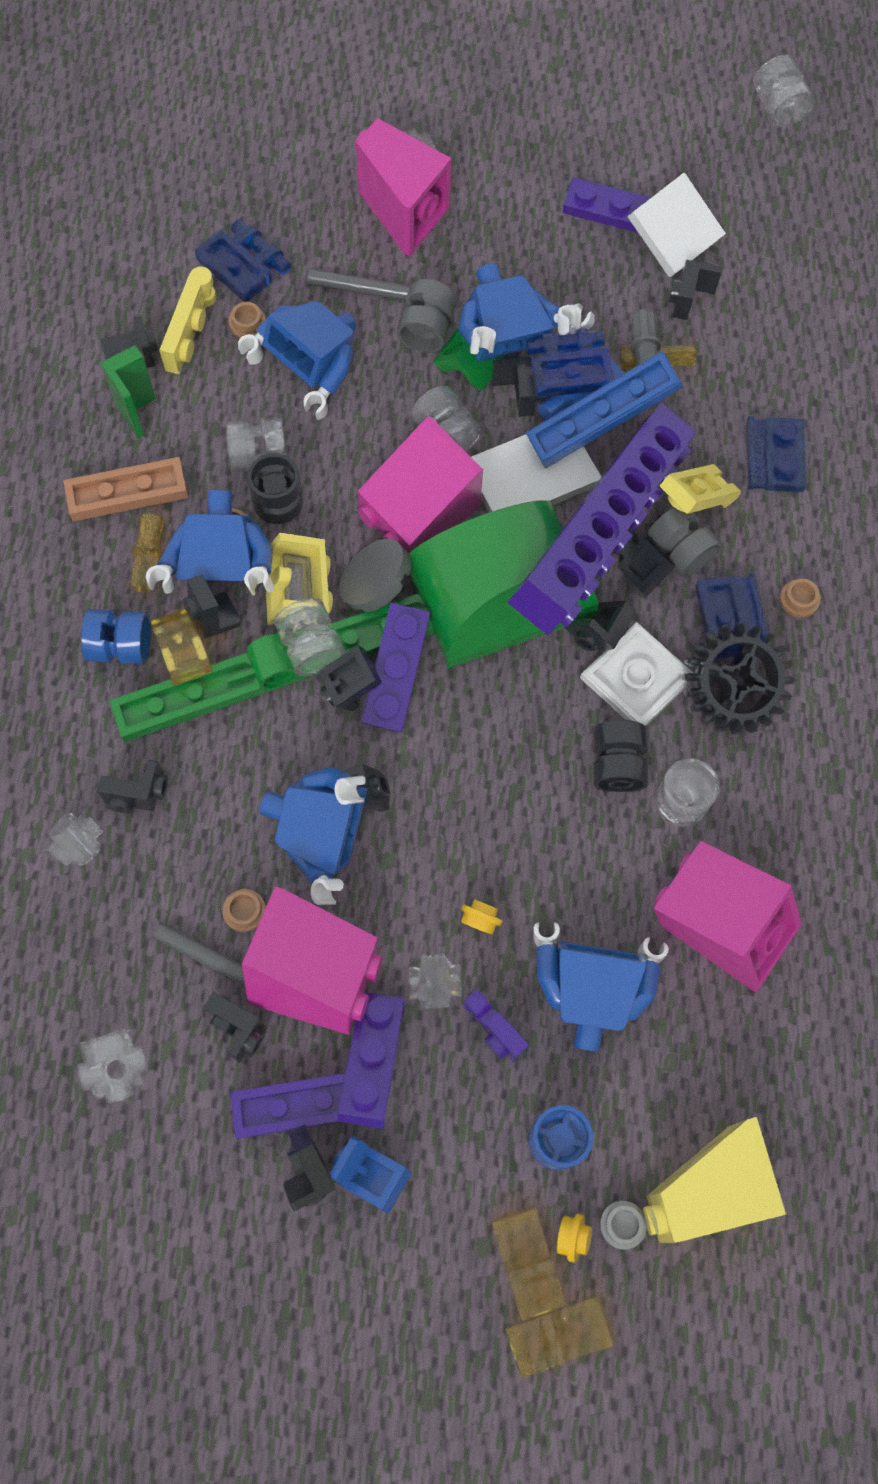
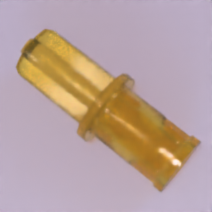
[620,345,696,370]
[130,513,165,593]

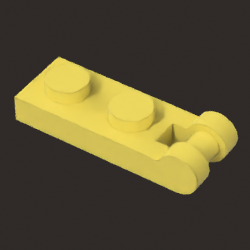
[159,267,216,375]
[660,464,741,514]

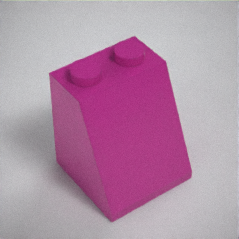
[355,118,451,257]
[357,416,483,553]
[653,841,802,993]
[242,887,383,1035]

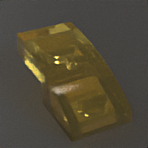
[150,609,213,685]
[490,1205,566,1321]
[506,1295,616,1378]

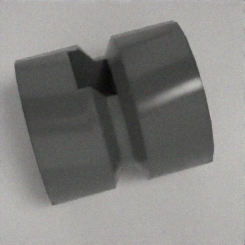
[397,279,456,353]
[647,507,722,579]

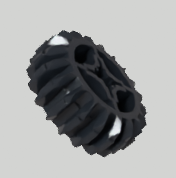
[681,623,796,735]

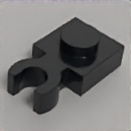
[612,529,675,595]

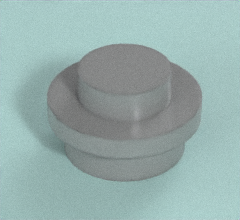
[600,1201,647,1250]

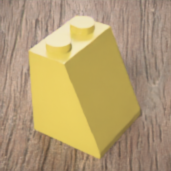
[643,1117,786,1243]

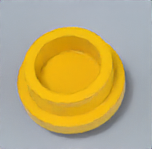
[461,899,503,935]
[557,1213,592,1263]

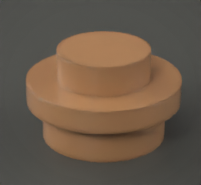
[228,302,266,338]
[780,579,821,618]
[222,889,266,933]

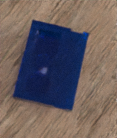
[746,416,806,492]
[695,573,768,659]

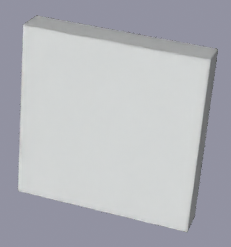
[628,172,726,277]
[580,622,693,726]

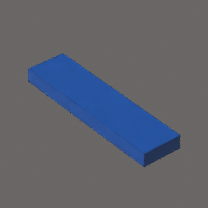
[526,351,683,469]

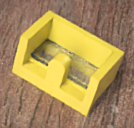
[266,533,333,626]

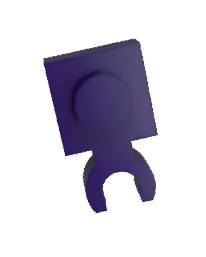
[463,989,529,1062]

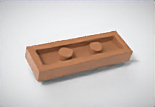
[63,457,189,522]

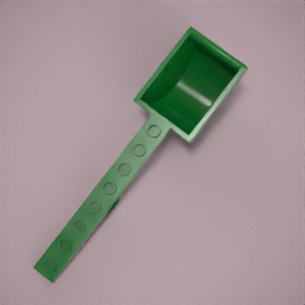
[109,500,599,743]

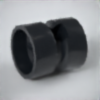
[247,453,303,524]
[593,720,649,792]

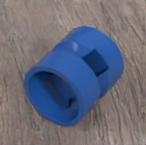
[81,609,151,665]
[528,1105,594,1171]

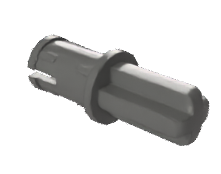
[630,309,661,366]

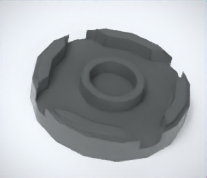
[339,538,411,612]

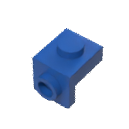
[329,1136,412,1214]

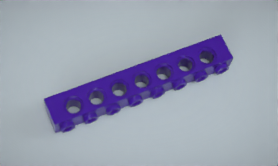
[507,402,696,636]

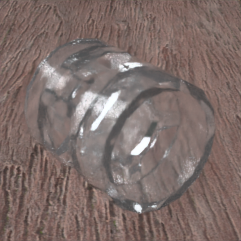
[753,55,815,128]
[411,385,482,451]
[227,417,286,473]
[273,598,345,676]
[655,758,719,827]

